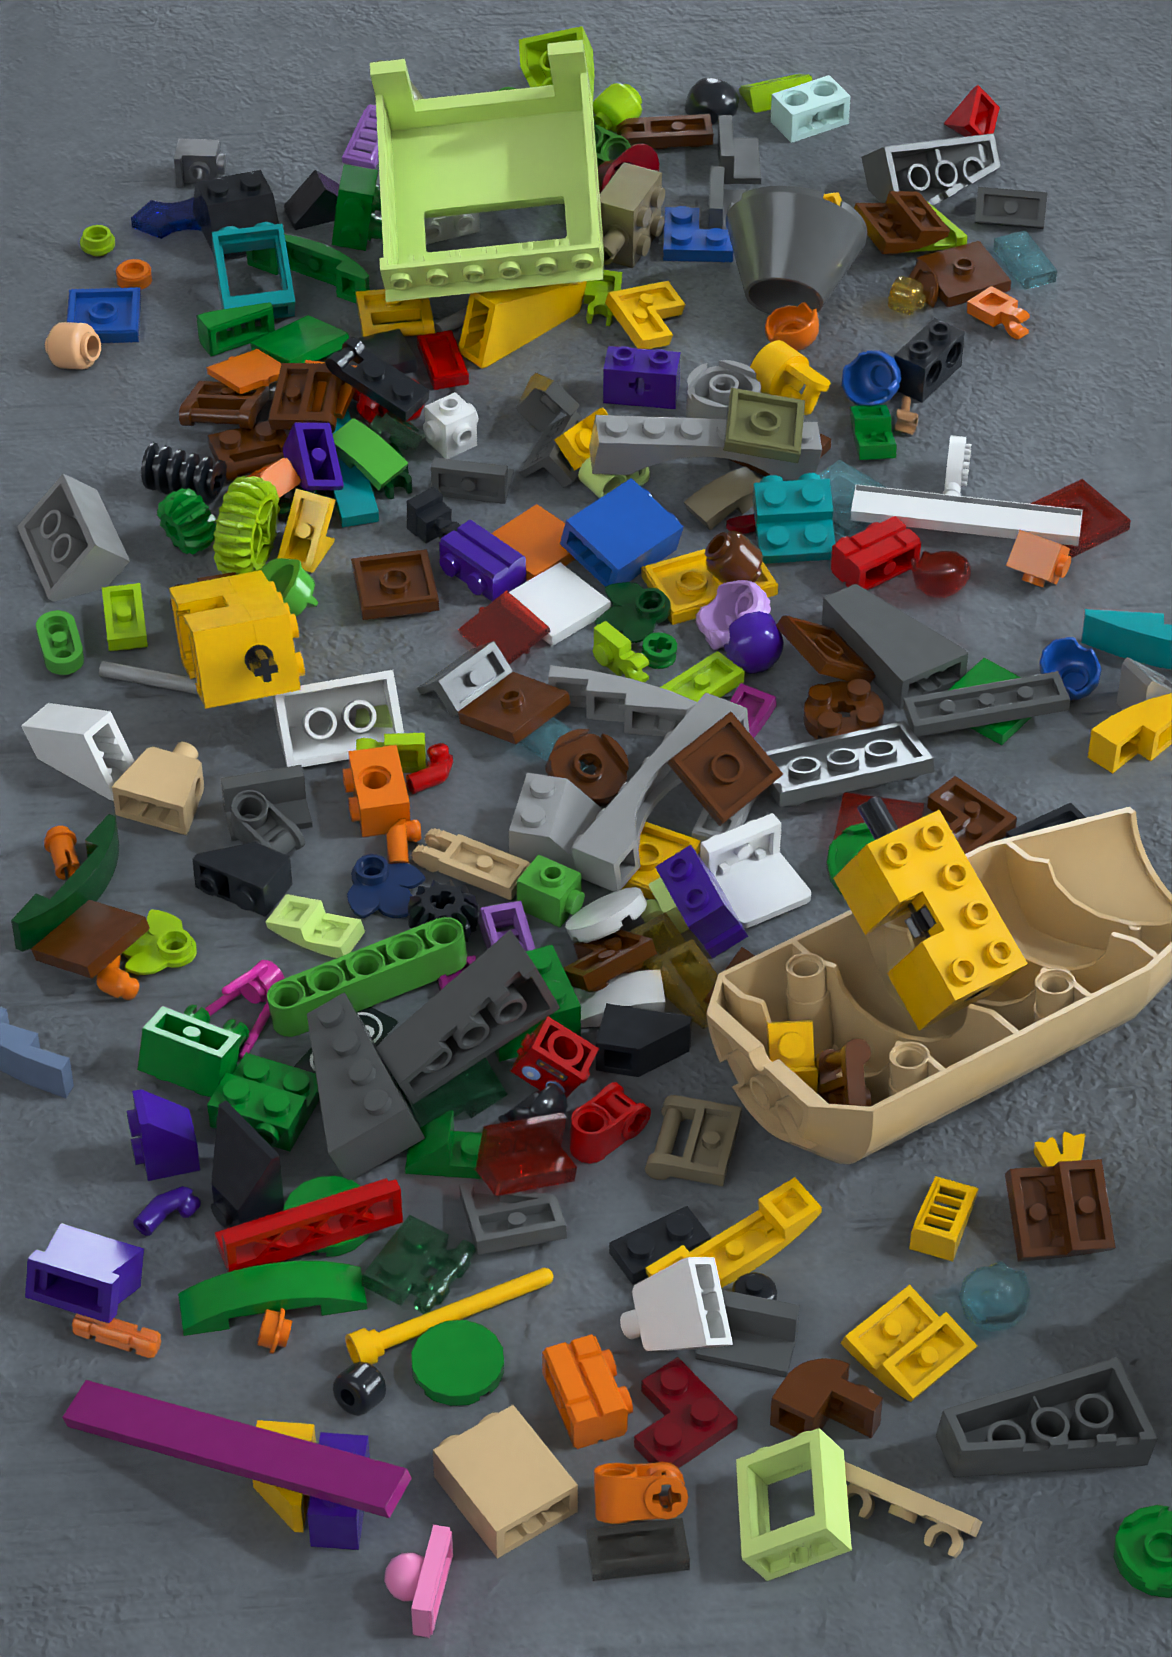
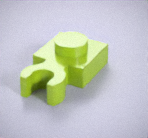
[583,270,623,326]
[593,621,649,682]
[356,733,426,773]

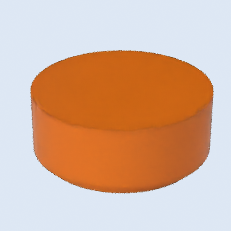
[116,259,152,290]

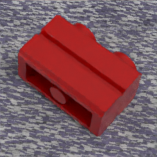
[831,516,921,590]

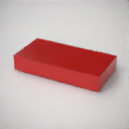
[417,330,469,390]

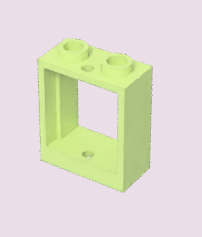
[736,1428,852,1581]

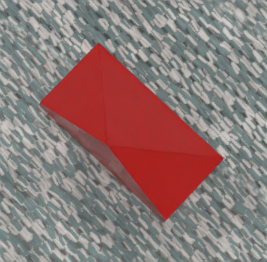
[944,85,1000,137]

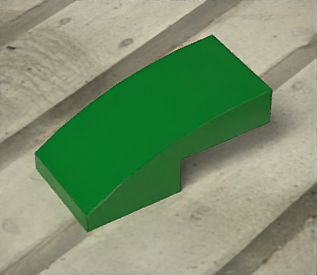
[850,405,897,460]

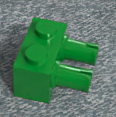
[331,164,383,251]
[137,1005,249,1098]

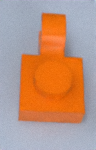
[967,286,1030,339]

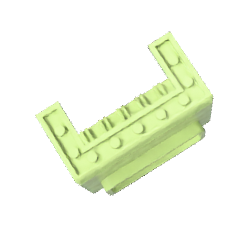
[370,40,604,302]

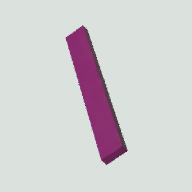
[62,1380,412,1518]

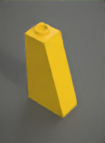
[458,281,587,369]

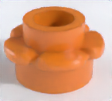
[257,1308,292,1354]

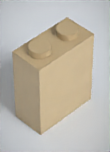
[433,1405,578,1559]

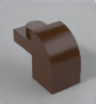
[770,1358,883,1438]

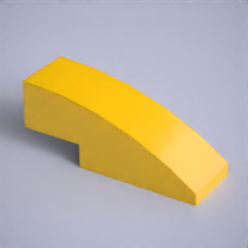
[1088,693,1172,774]

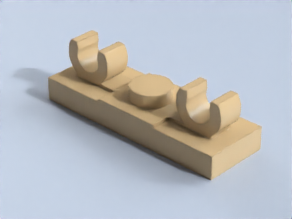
[845,1462,982,1558]

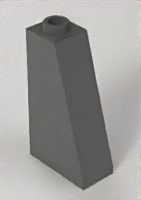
[822,584,968,710]

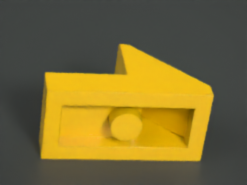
[554,407,608,471]
[277,489,336,573]
[767,1020,818,1093]

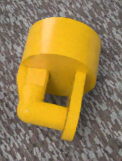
[750,340,831,415]

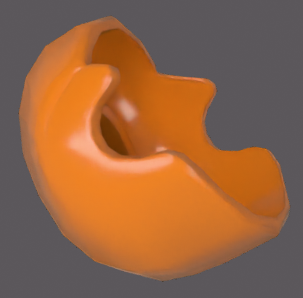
[765,302,819,351]

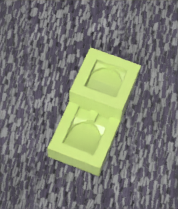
[266,894,365,958]

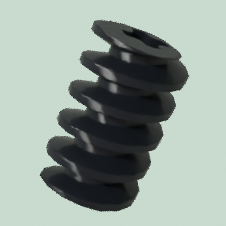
[141,442,227,505]

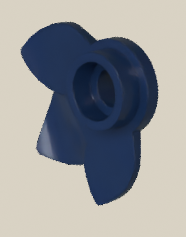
[347,854,425,918]

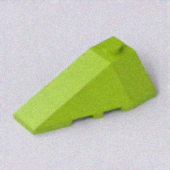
[519,26,595,103]

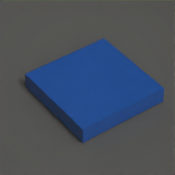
[67,287,141,343]

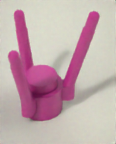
[205,960,284,1060]

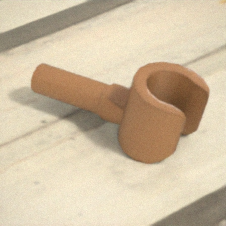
[894,396,919,435]

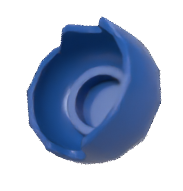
[841,350,901,406]
[1039,637,1102,701]

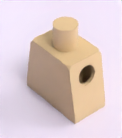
[112,742,204,835]

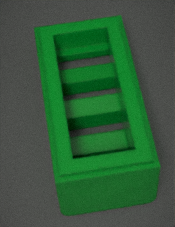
[196,302,275,357]

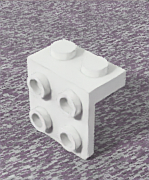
[700,813,811,928]

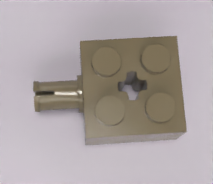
[600,162,665,268]

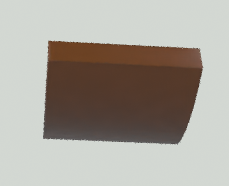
[854,191,950,254]
[1005,1159,1116,1262]

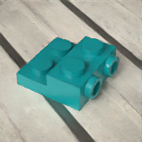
[752,473,835,564]

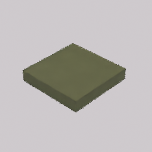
[723,388,805,463]

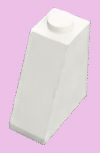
[21,703,135,801]

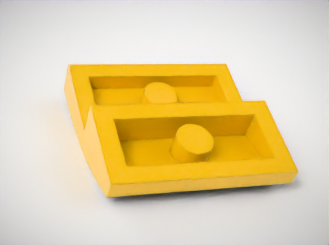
[841,1284,977,1402]

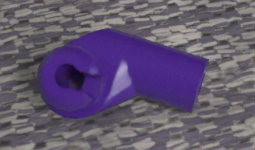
[133,1186,201,1236]

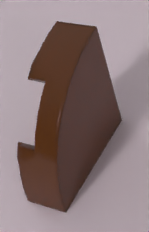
[901,259,939,308]

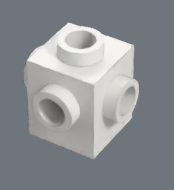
[423,392,478,459]

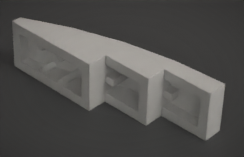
[548,665,697,736]

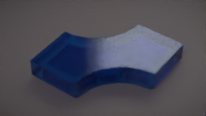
[131,197,202,239]

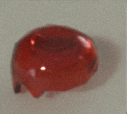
[910,550,971,599]

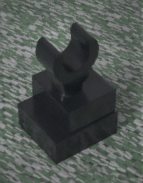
[407,486,461,544]

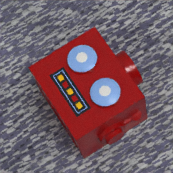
[510,1016,599,1098]

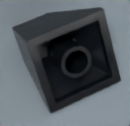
[211,1100,284,1227]

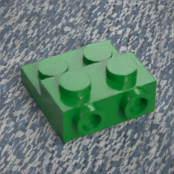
[207,1052,320,1152]

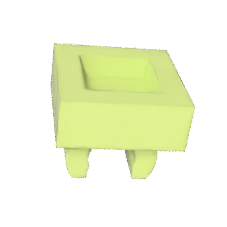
[641,877,689,936]

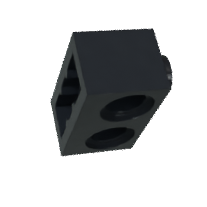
[894,318,965,403]

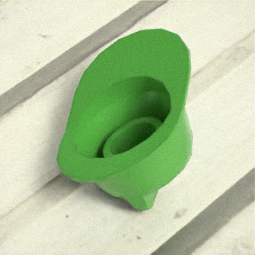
[260,558,318,617]

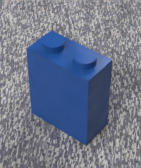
[560,478,684,586]

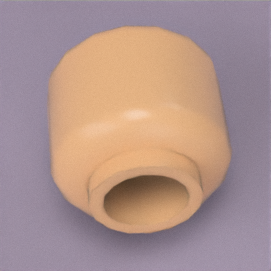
[45,322,101,370]

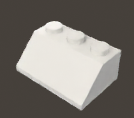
[272,670,404,767]

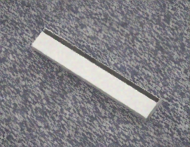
[850,484,1083,546]

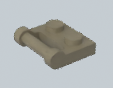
[645,1095,742,1186]

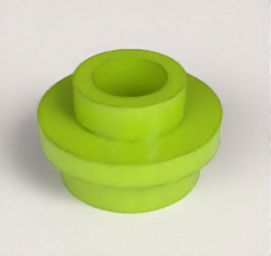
[80,225,115,257]

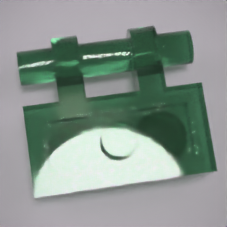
[361,1215,476,1314]

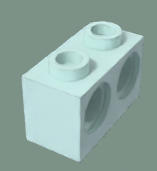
[771,75,850,143]

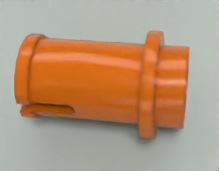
[44,826,81,880]

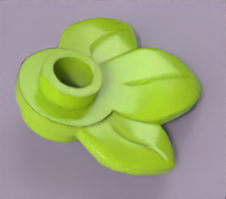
[122,909,197,975]

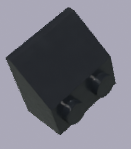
[192,170,279,259]

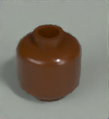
[705,531,763,583]

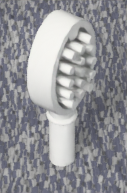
[943,435,972,496]

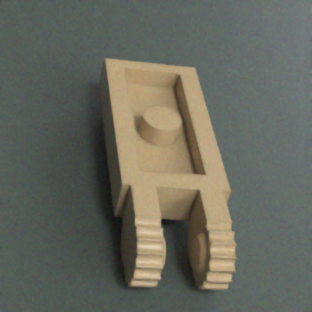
[411,828,531,900]

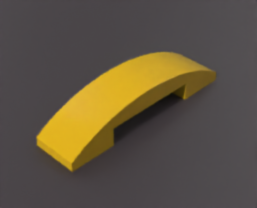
[646,1177,822,1288]

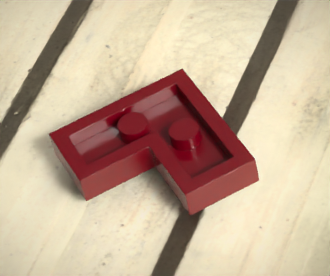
[634,1357,738,1475]

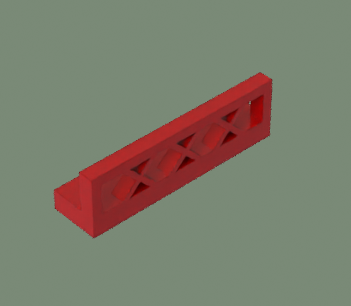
[215,1178,403,1272]

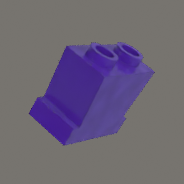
[655,845,748,959]
[25,1223,144,1323]

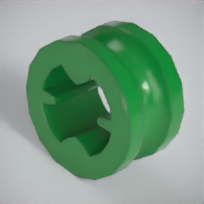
[642,632,678,669]

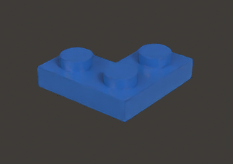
[663,206,733,262]

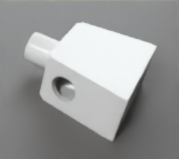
[620,1257,733,1351]

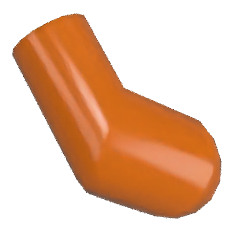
[386,818,422,864]
[97,955,140,1000]

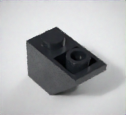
[192,842,293,917]
[596,1003,692,1077]

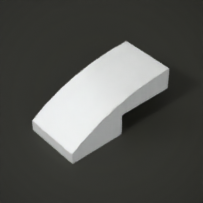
[574,970,666,1027]

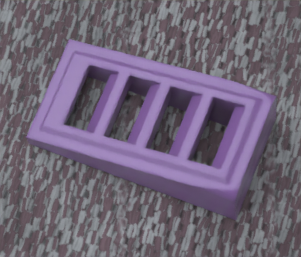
[342,104,379,169]
[478,900,535,951]

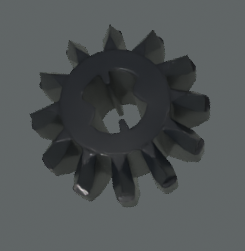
[408,879,478,942]

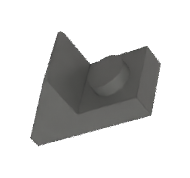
[516,372,580,432]

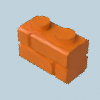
[542,1334,633,1449]

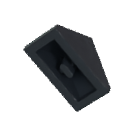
[284,170,340,230]

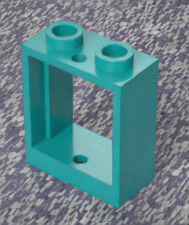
[212,222,296,321]

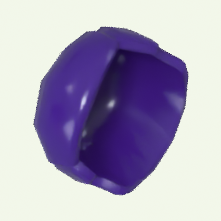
[724,611,784,674]

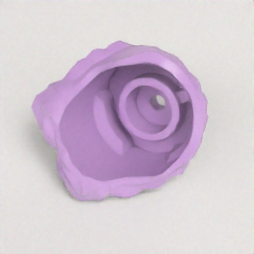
[695,580,771,650]

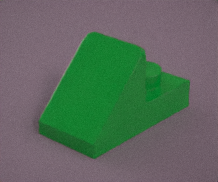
[405,1110,499,1180]

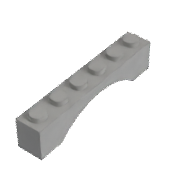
[589,415,822,480]
[572,693,749,892]

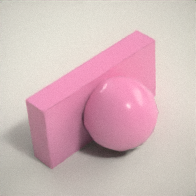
[384,1525,453,1638]

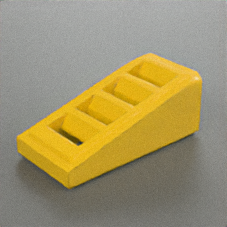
[909,1176,979,1262]

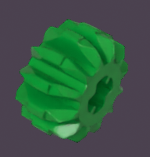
[157,488,216,555]

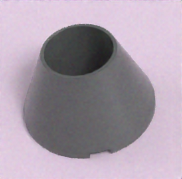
[726,185,867,314]

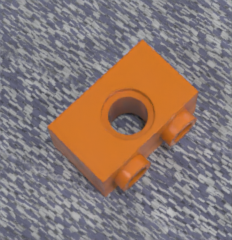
[342,745,410,837]

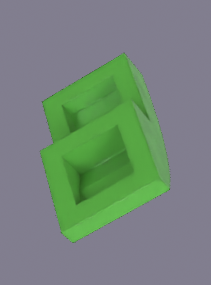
[333,418,408,490]

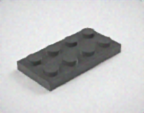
[765,721,934,807]

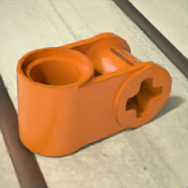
[594,1462,688,1524]

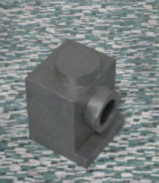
[174,139,227,187]

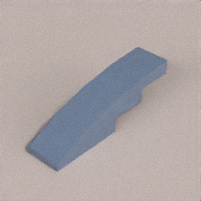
[0,1007,74,1098]

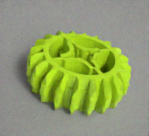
[213,476,280,575]

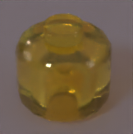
[888,276,926,316]

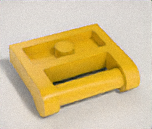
[356,289,435,337]

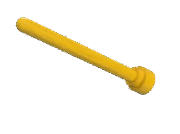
[345,1268,554,1365]

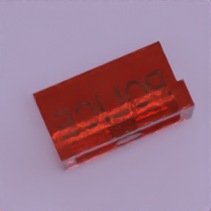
[475,1112,577,1196]

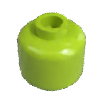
[593,83,642,133]

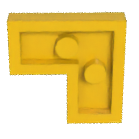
[605,281,686,349]

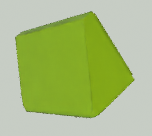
[739,73,812,113]

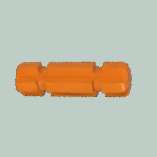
[72,1313,162,1358]

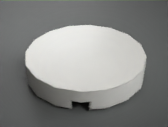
[565,887,647,943]

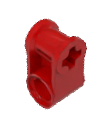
[570,1082,651,1164]

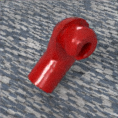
[406,743,454,794]

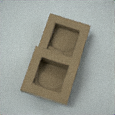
[684,467,761,530]

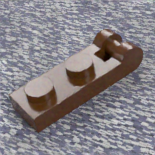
[616,114,714,149]

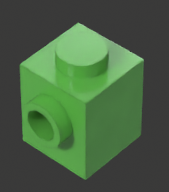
[517,854,584,928]

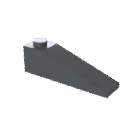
[861,133,1001,206]

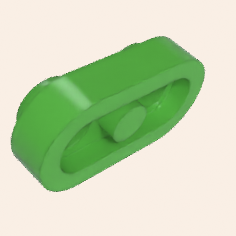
[36,610,84,675]

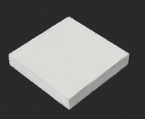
[501,562,611,646]

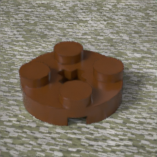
[803,679,884,740]
[545,729,629,807]

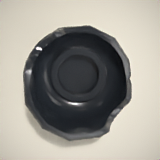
[685,78,739,125]
[498,1082,568,1143]

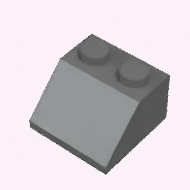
[509,773,602,870]

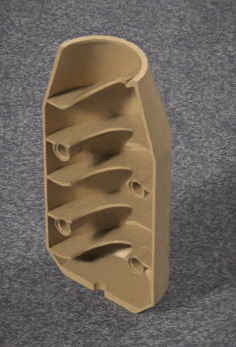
[706,807,1172,1164]

